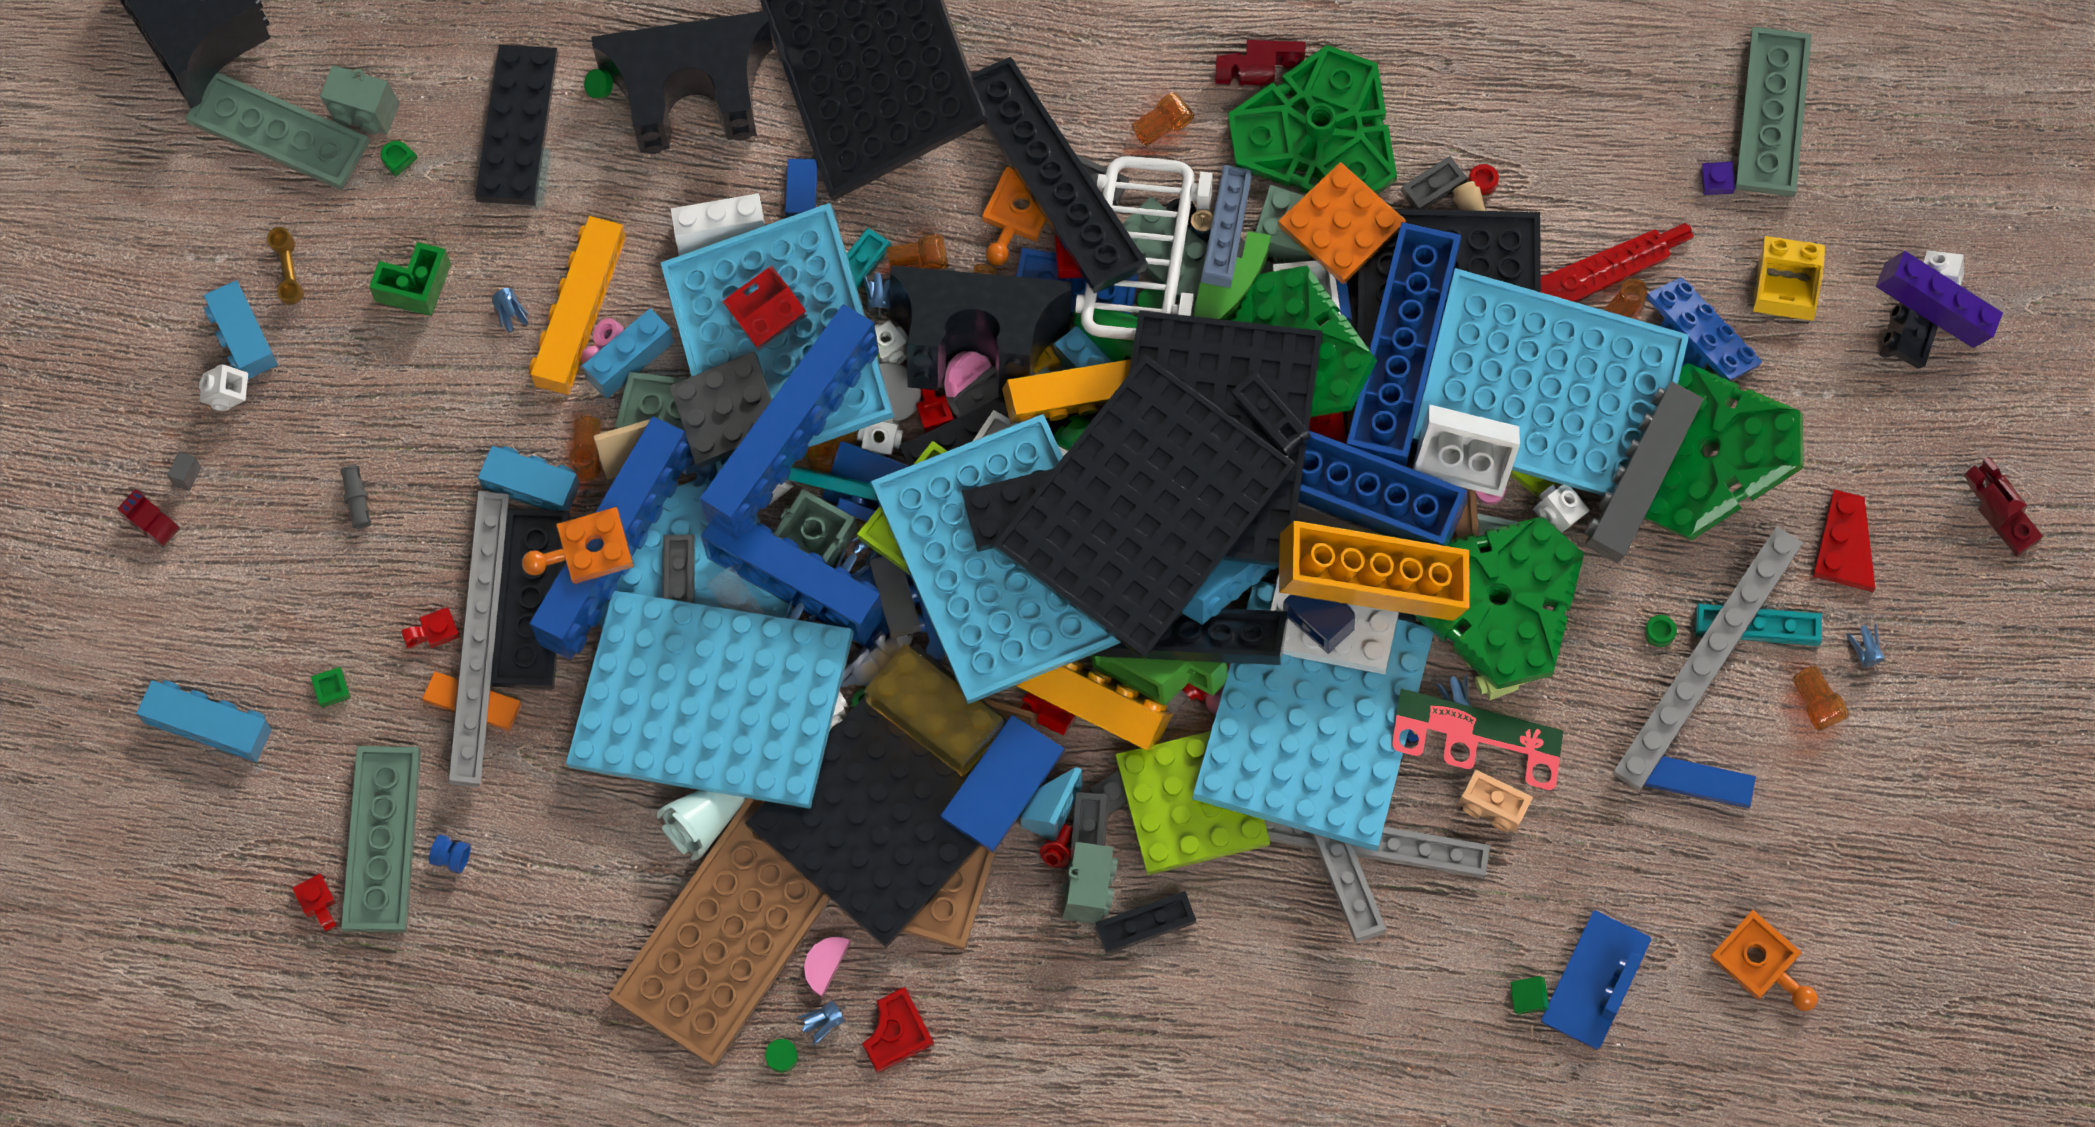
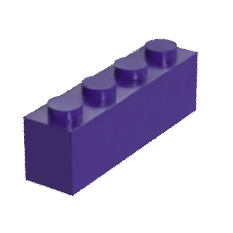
[1875,251,2003,348]

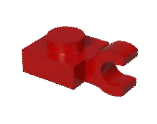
[916,389,954,433]
[401,607,460,649]
[1020,692,1076,736]
[292,873,337,932]

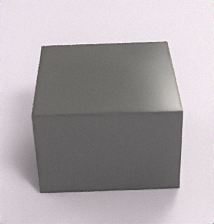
[167,452,201,491]

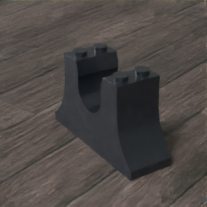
[119,0,270,109]
[591,10,774,154]
[890,265,1072,396]

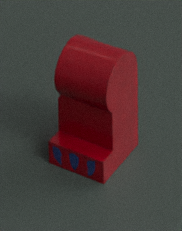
[117,489,180,547]

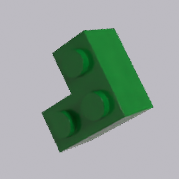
[369,242,451,317]

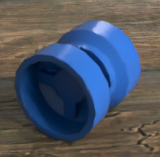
[429,834,471,874]

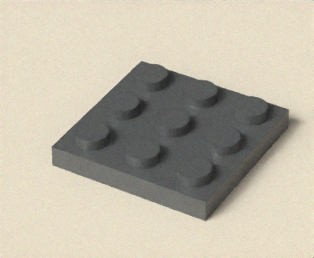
[670,351,773,469]

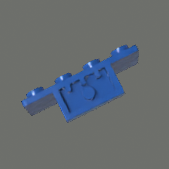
[1646,277,1762,382]
[823,441,909,521]
[1541,910,1651,1050]

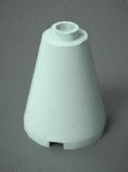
[657,790,745,860]

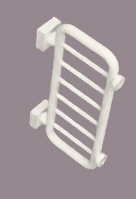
[1076,156,1212,341]

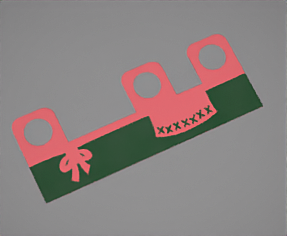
[1392,689,1563,790]

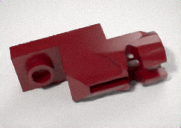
[1215,40,1306,86]
[1964,457,2043,557]

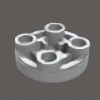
[879,363,921,422]

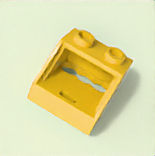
[1753,236,1825,321]

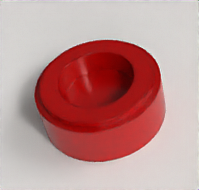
[1468,164,1499,195]

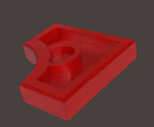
[862,987,934,1074]

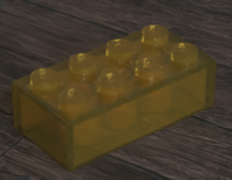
[865,644,1003,777]

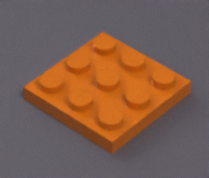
[1278,162,1406,284]

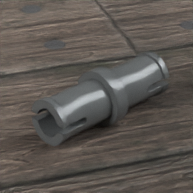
[340,465,372,529]

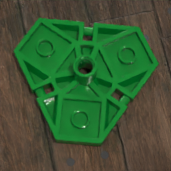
[1228,45,1397,194]
[1231,265,1377,417]
[1643,363,1804,541]
[1413,516,1584,690]

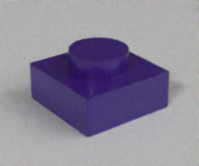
[1701,162,1735,195]

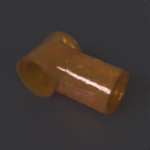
[1132,92,1195,146]
[887,234,949,270]
[1604,278,1648,318]
[569,416,602,482]
[806,430,859,474]
[1792,665,1849,732]

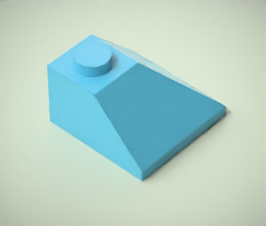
[1020,767,1082,842]

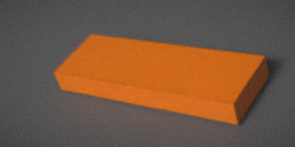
[422,671,522,732]

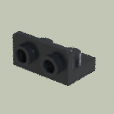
[1879,303,1938,369]

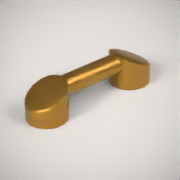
[267,227,305,305]

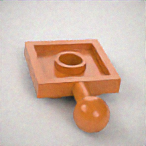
[982,167,1047,266]
[522,507,634,584]
[1709,910,1818,1011]

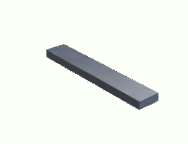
[1201,165,1252,288]

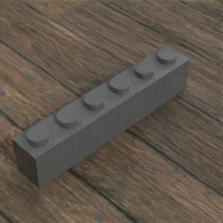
[1584,381,1704,563]

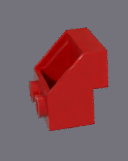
[722,265,808,351]

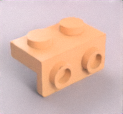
[1458,770,1533,833]

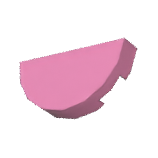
[944,351,992,397]
[804,937,851,998]

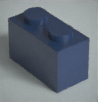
[1283,595,1355,654]

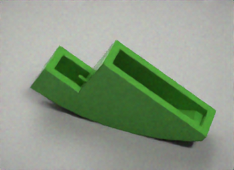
[1193,231,1271,320]
[1091,654,1228,706]

